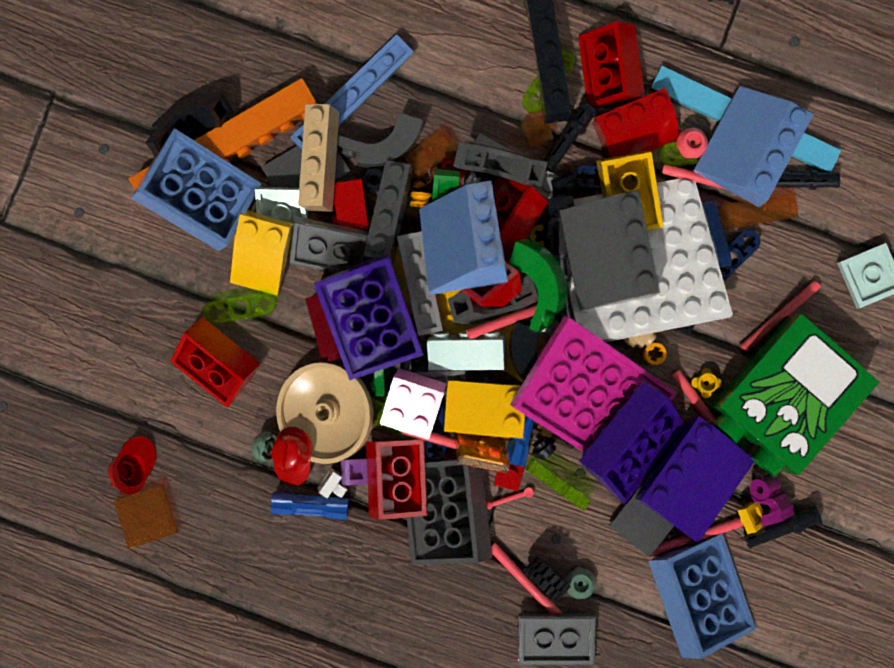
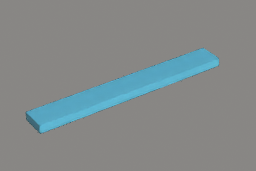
[650,66,841,173]

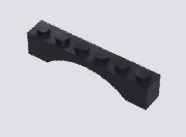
[523,0,571,124]

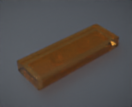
[719,192,798,230]

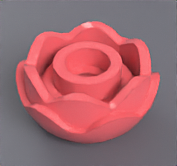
[676,128,708,158]

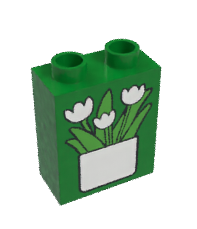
[709,314,880,478]

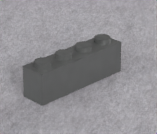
[364,160,414,265]

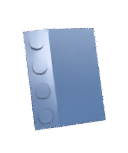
[693,86,814,207]
[131,128,262,251]
[419,181,508,295]
[648,533,756,659]

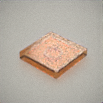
[454,432,510,473]
[113,485,179,549]

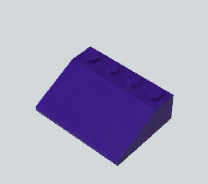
[314,254,423,380]
[579,382,686,505]
[635,416,754,543]

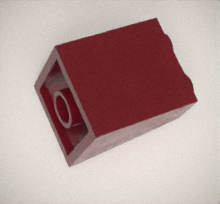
[305,295,342,362]

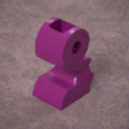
[750,474,795,527]

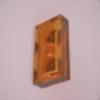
[404,128,458,178]

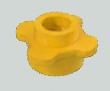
[691,368,722,398]

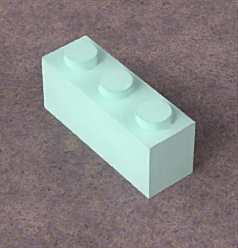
[427,330,507,370]

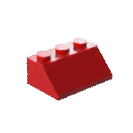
[578,21,645,108]
[592,88,680,158]
[492,176,547,264]
[462,261,522,307]
[170,317,261,408]
[366,439,427,520]

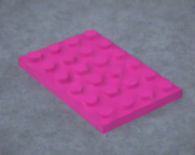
[510,316,677,452]

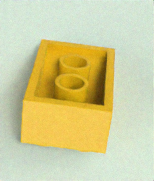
[596,151,663,230]
[230,210,293,296]
[444,380,525,438]

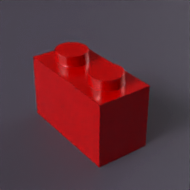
[332,179,370,231]

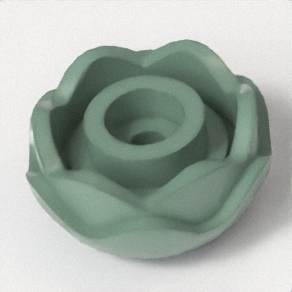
[252,431,277,463]
[565,567,596,599]

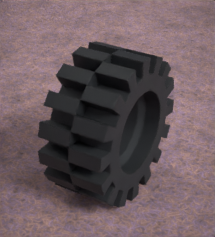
[523,555,571,602]

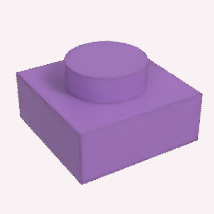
[341,459,368,485]

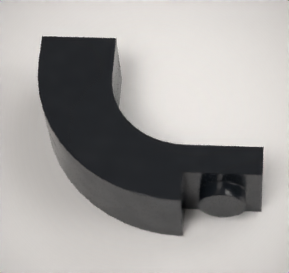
[145,91,233,157]
[509,322,540,381]

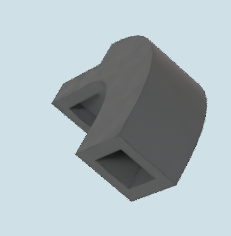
[337,112,423,168]
[453,141,548,187]
[448,275,538,324]

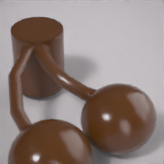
[412,165,441,191]

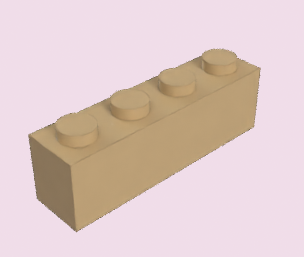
[298,104,340,211]

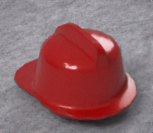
[271,427,312,486]
[108,436,156,495]

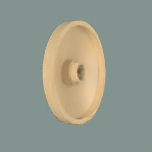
[276,362,374,464]

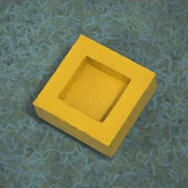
[738,501,764,534]

